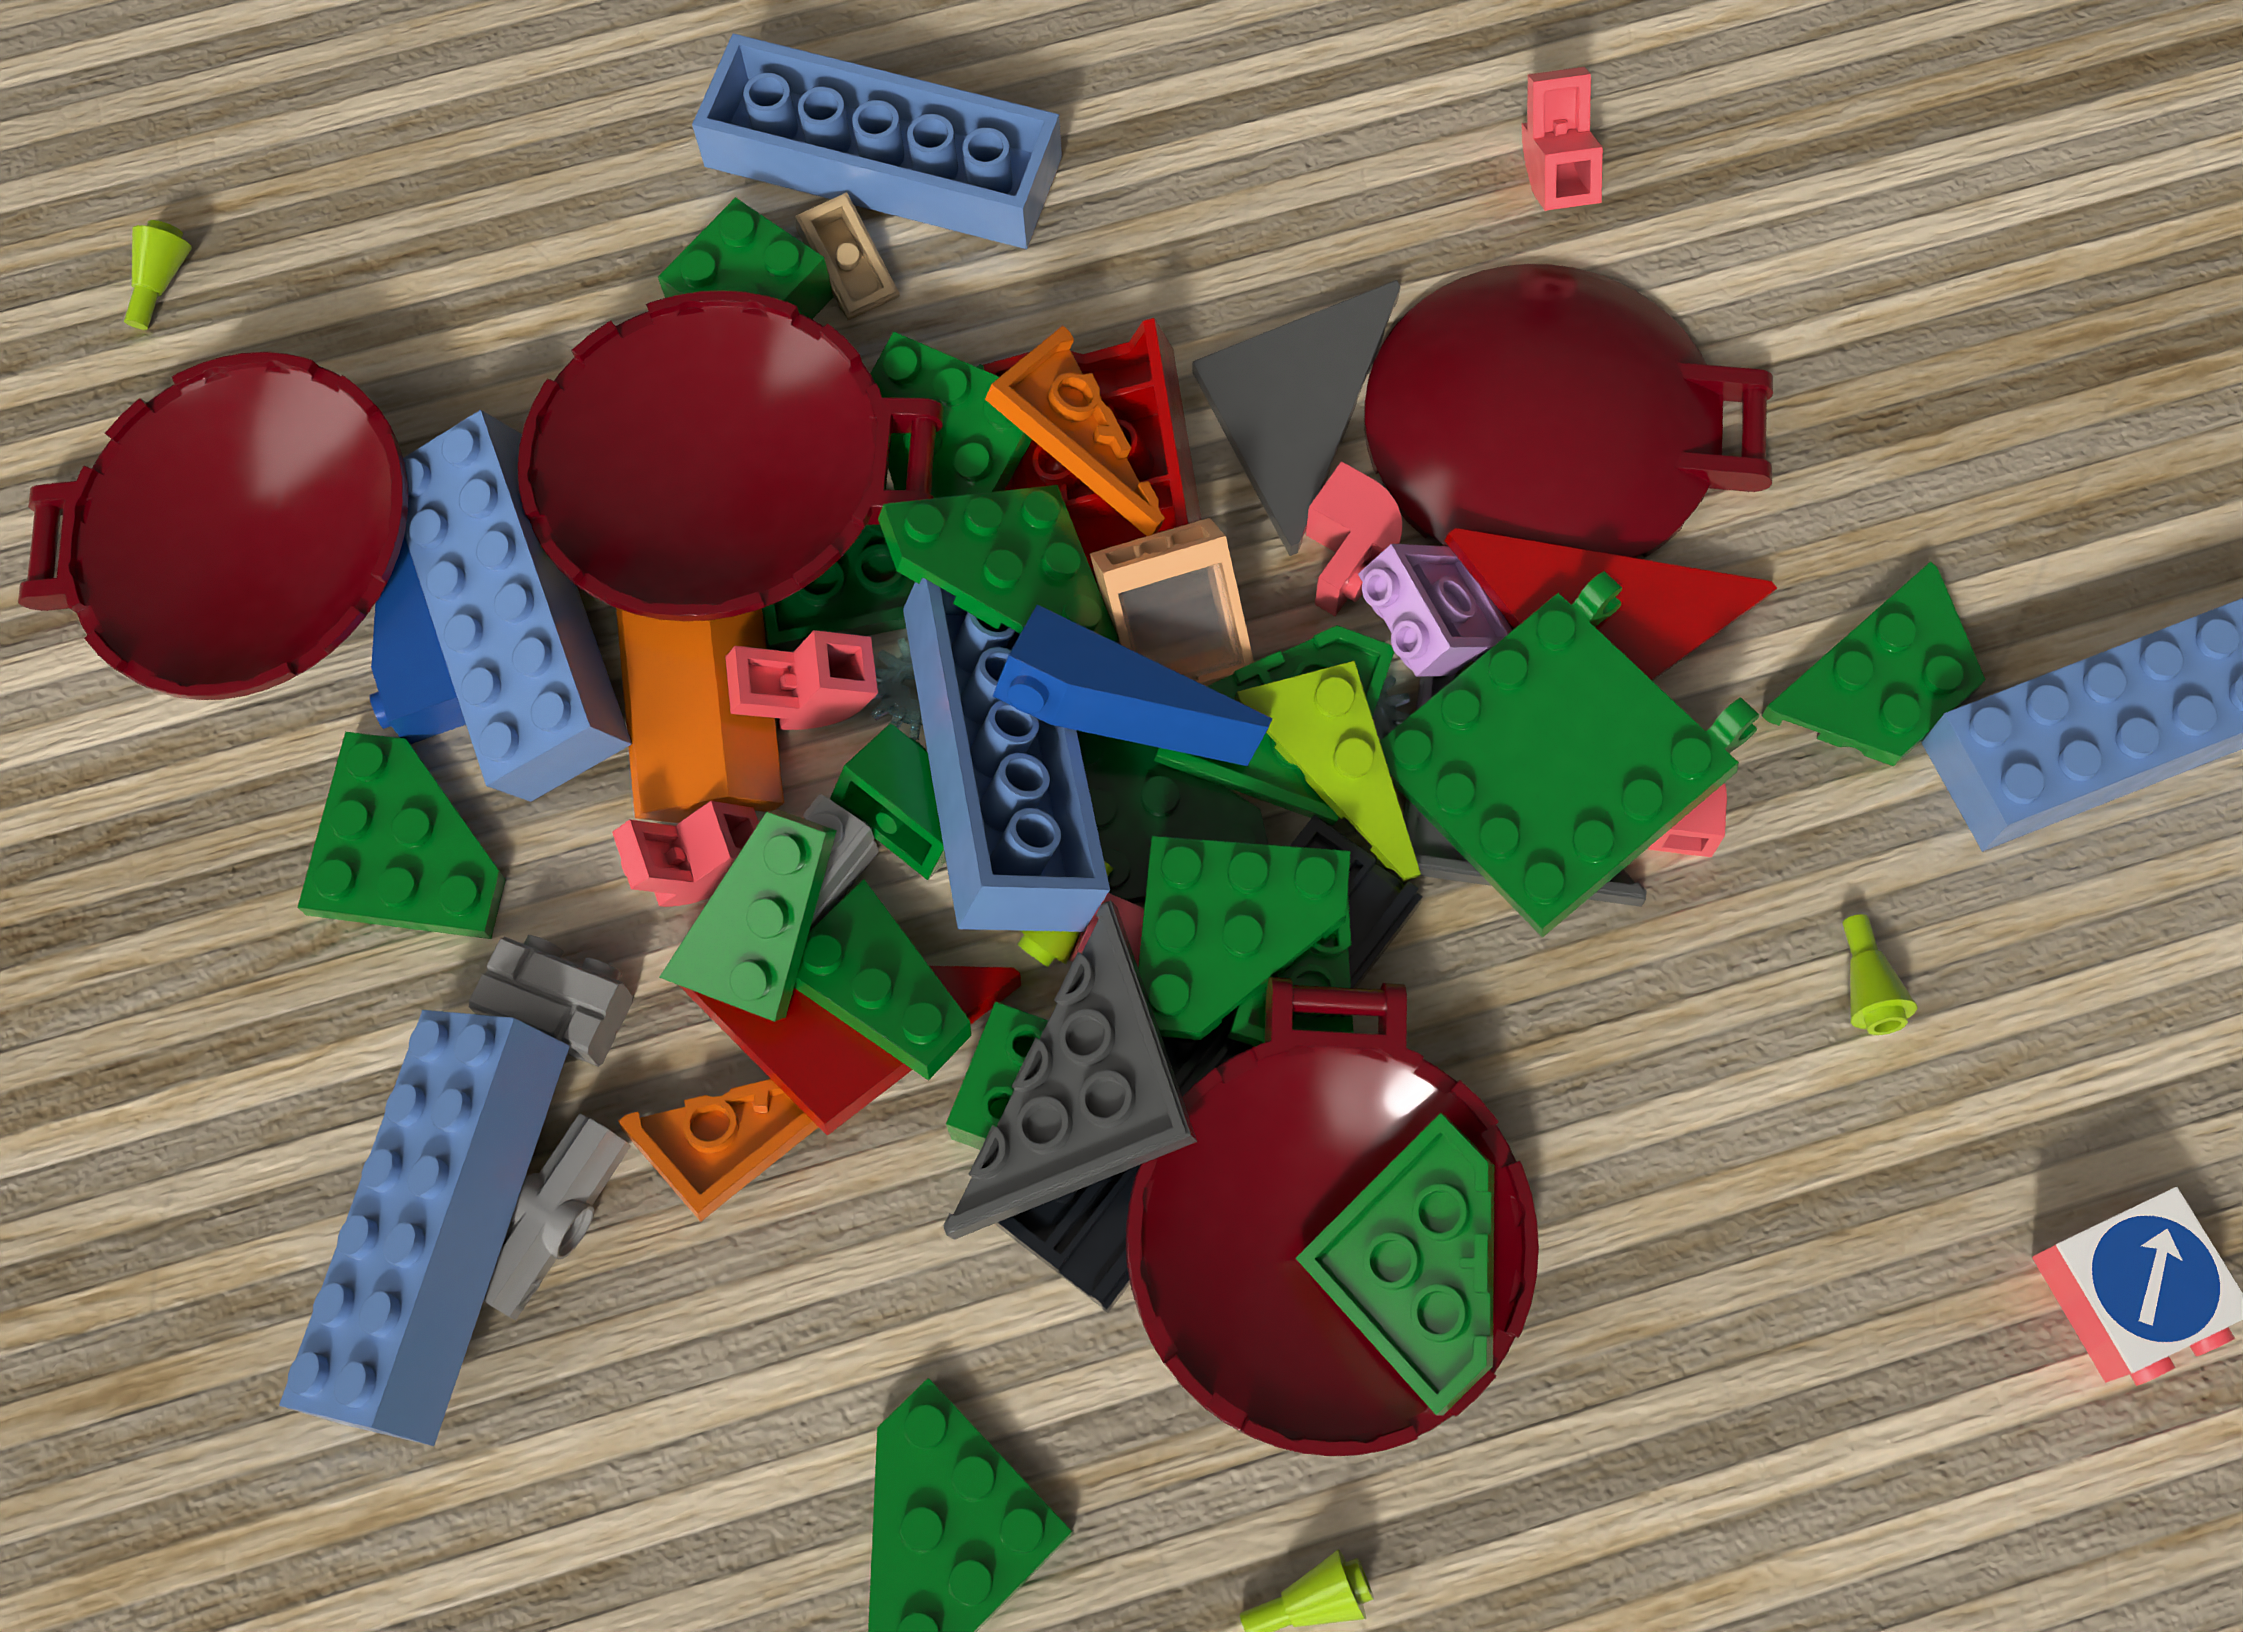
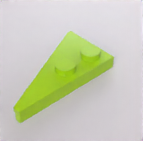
[1234,661,1421,882]

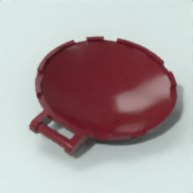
[1364,264,1773,558]
[518,290,944,622]
[18,352,408,700]
[1126,977,1539,1456]

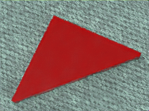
[1444,528,1777,681]
[679,965,1021,1136]

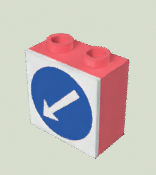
[2032,1187,2243,1386]

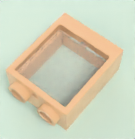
[1090,518,1254,686]

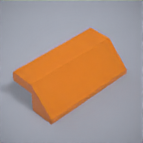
[616,608,784,823]

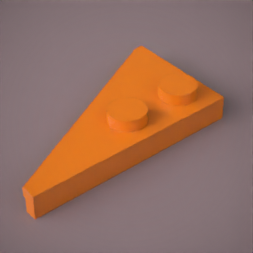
[985,325,1165,536]
[618,1079,818,1222]

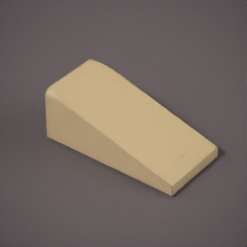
[795,193,900,320]

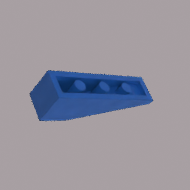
[369,535,466,745]
[993,605,1273,766]

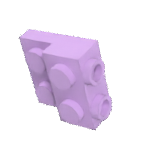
[1358,544,1513,677]

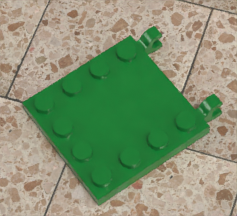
[1380,571,1760,938]

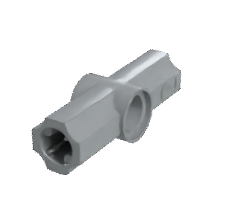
[484,1113,631,1321]

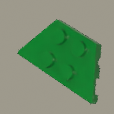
[1761,561,1986,766]

